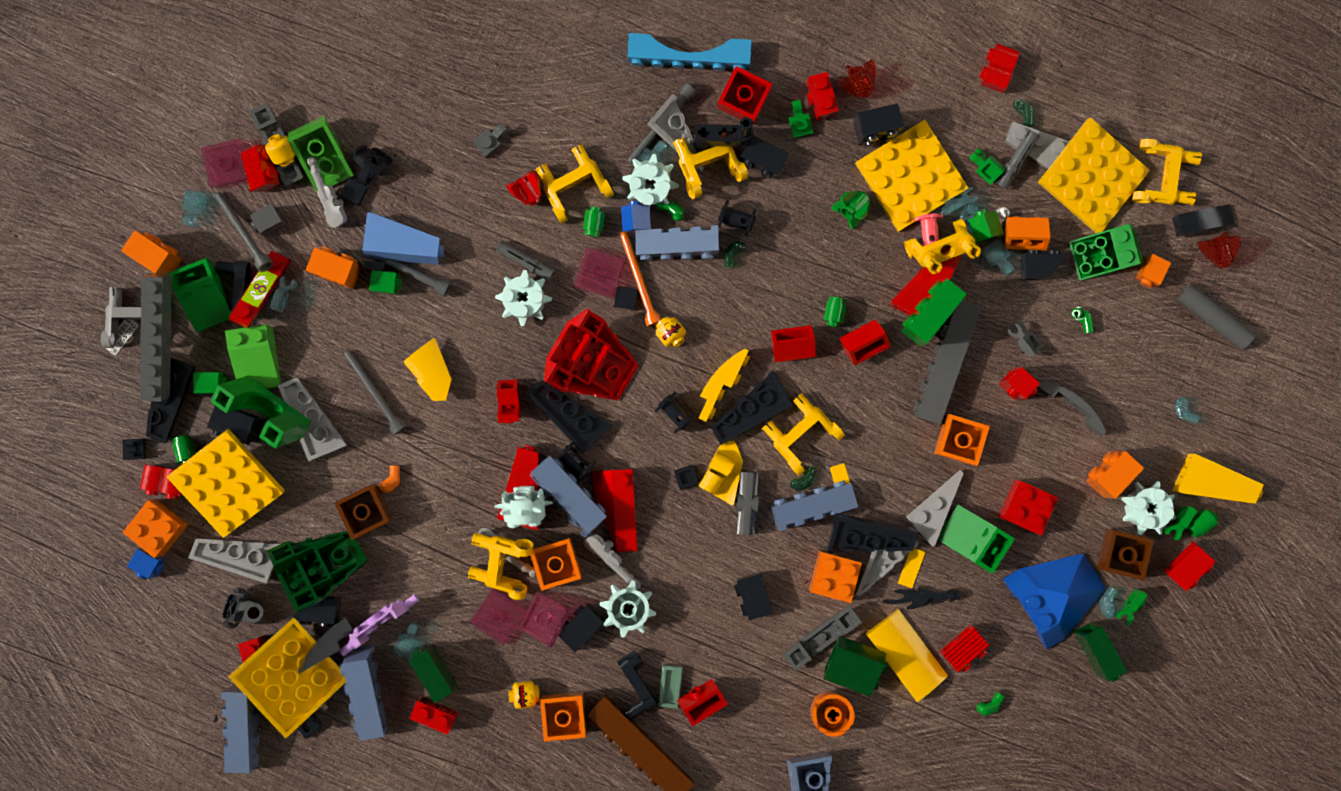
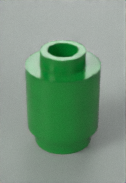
[583,207,606,237]
[823,297,847,328]
[172,435,196,464]
[1187,509,1219,539]

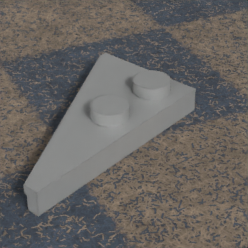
[647,94,704,172]
[906,470,964,547]
[855,541,919,596]

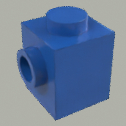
[621,201,651,231]
[127,548,166,580]

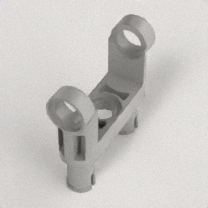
[101,287,141,348]

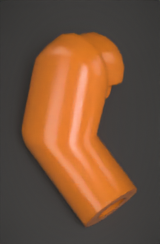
[378,466,400,493]

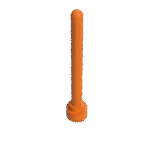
[620,232,662,327]

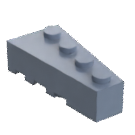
[635,225,719,261]
[530,456,607,539]
[771,480,858,531]
[340,644,387,741]
[221,685,260,773]
[787,752,832,791]

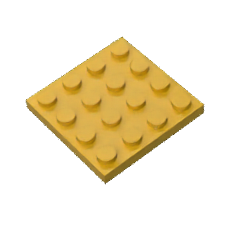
[1038,118,1150,233]
[855,120,968,232]
[167,428,285,538]
[228,618,346,738]

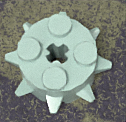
[622,154,679,207]
[495,270,552,326]
[1121,481,1176,535]
[494,486,552,528]
[600,580,656,638]

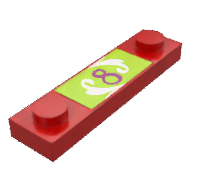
[229,251,290,329]

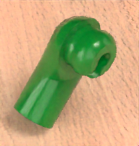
[657,200,685,221]
[1071,307,1095,334]
[976,691,1006,716]

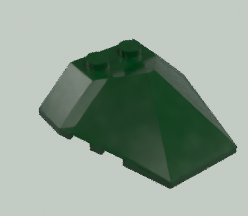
[266,531,368,614]

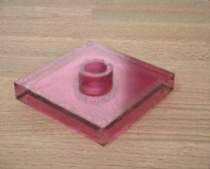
[201,138,247,188]
[574,247,625,299]
[470,588,527,645]
[519,591,570,647]

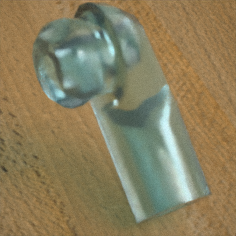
[960,203,978,233]
[1174,397,1200,424]
[1099,587,1118,619]

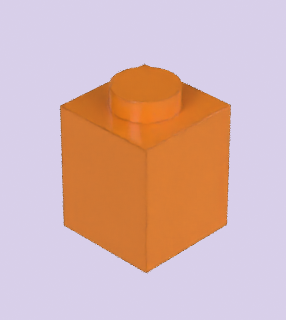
[1136,254,1171,288]

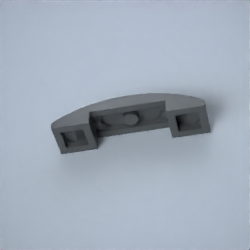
[249,103,304,187]
[1036,382,1106,436]
[783,605,862,671]

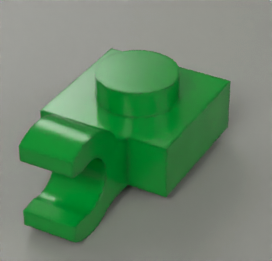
[788,100,813,139]
[969,148,1006,185]
[1163,506,1197,541]
[1116,589,1148,626]

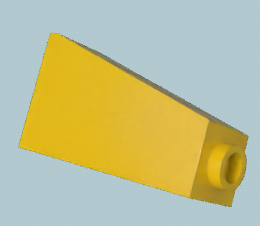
[1172,454,1264,504]

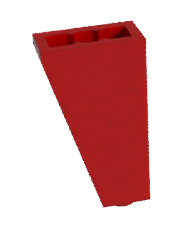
[889,246,962,315]
[497,444,540,530]

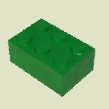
[901,279,967,347]

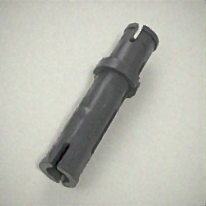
[996,129,1040,189]
[496,241,556,281]

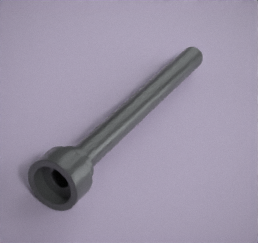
[628,83,697,164]
[215,192,273,272]
[361,246,452,297]
[344,350,408,435]

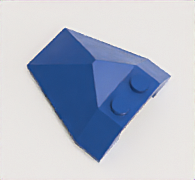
[1003,553,1106,650]

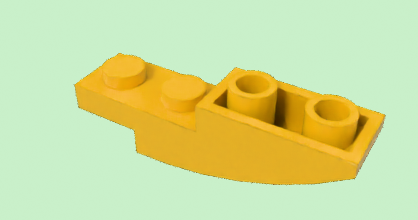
[699,349,750,422]

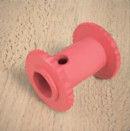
[914,213,946,247]

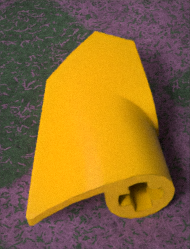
[404,338,452,401]
[699,441,743,505]

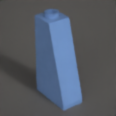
[362,212,444,265]

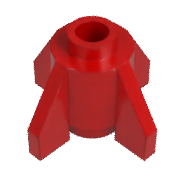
[506,169,542,207]

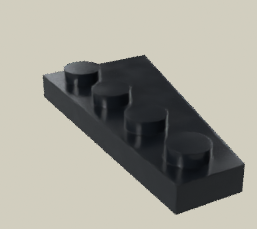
[146,357,196,443]
[711,371,793,446]
[526,380,613,454]
[826,513,918,553]

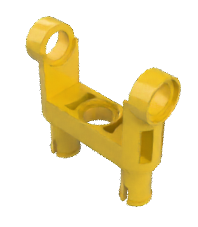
[673,133,748,199]
[1132,139,1202,205]
[536,144,614,224]
[904,219,981,274]
[762,393,845,476]
[468,532,533,600]

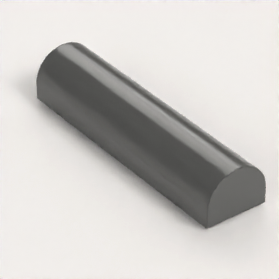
[1175,283,1256,350]

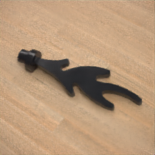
[883,587,960,610]

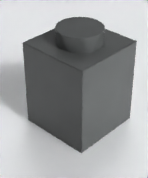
[250,203,286,236]

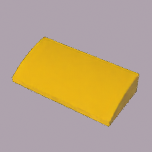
[865,609,948,702]

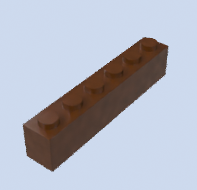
[587,693,694,791]

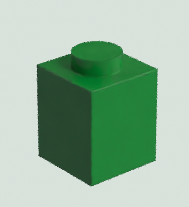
[968,209,1004,243]
[369,270,402,295]
[193,372,227,394]

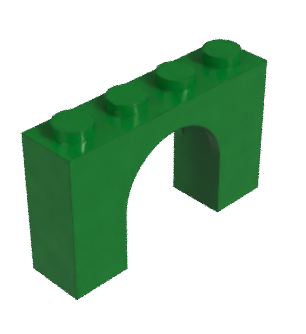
[210,376,312,449]

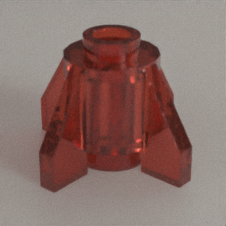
[838,59,876,98]
[1198,232,1241,268]

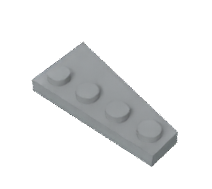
[1005,122,1070,169]
[278,378,348,461]
[189,539,280,584]

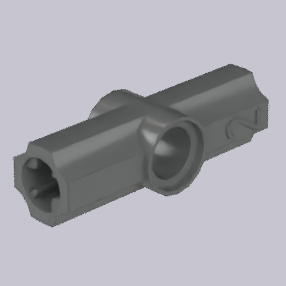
[736,472,759,535]

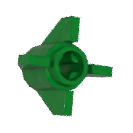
[831,190,870,229]

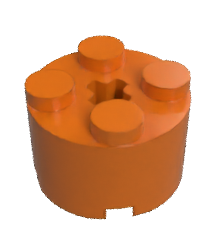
[810,691,855,737]

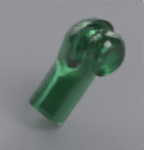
[1013,99,1034,127]
[725,240,746,268]
[790,466,817,491]

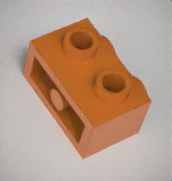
[1004,217,1050,250]

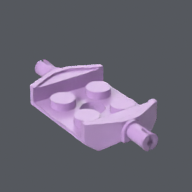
[339,594,419,656]

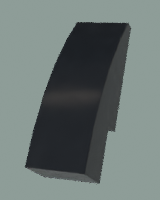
[1172,204,1235,237]
[297,617,354,674]

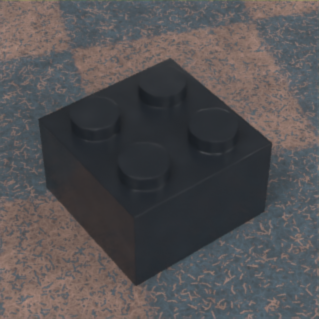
[853,103,904,147]
[207,406,266,445]

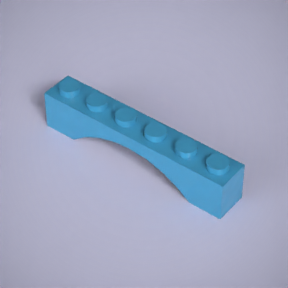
[627,33,751,71]

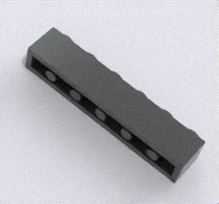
[140,273,172,402]
[913,301,981,425]

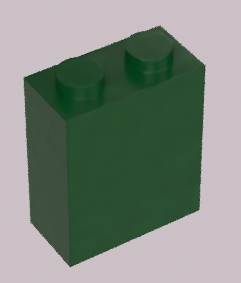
[1073,622,1127,682]
[823,636,888,696]
[408,644,459,703]

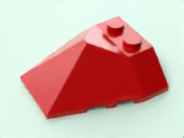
[544,309,639,401]

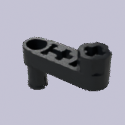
[694,117,754,151]
[216,261,251,311]
[617,650,658,721]

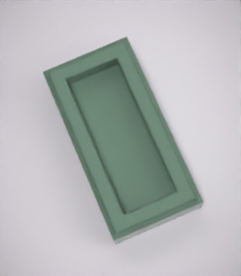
[658,664,683,709]

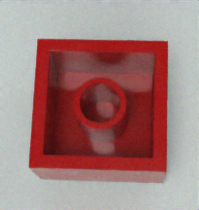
[717,66,773,125]
[998,480,1058,536]

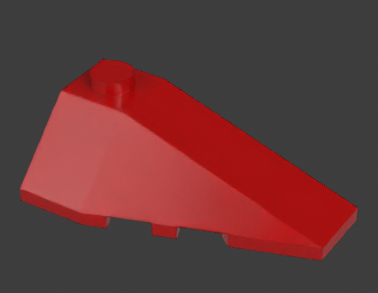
[592,469,637,552]

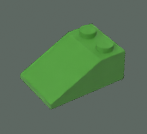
[287,116,354,192]
[225,324,281,389]

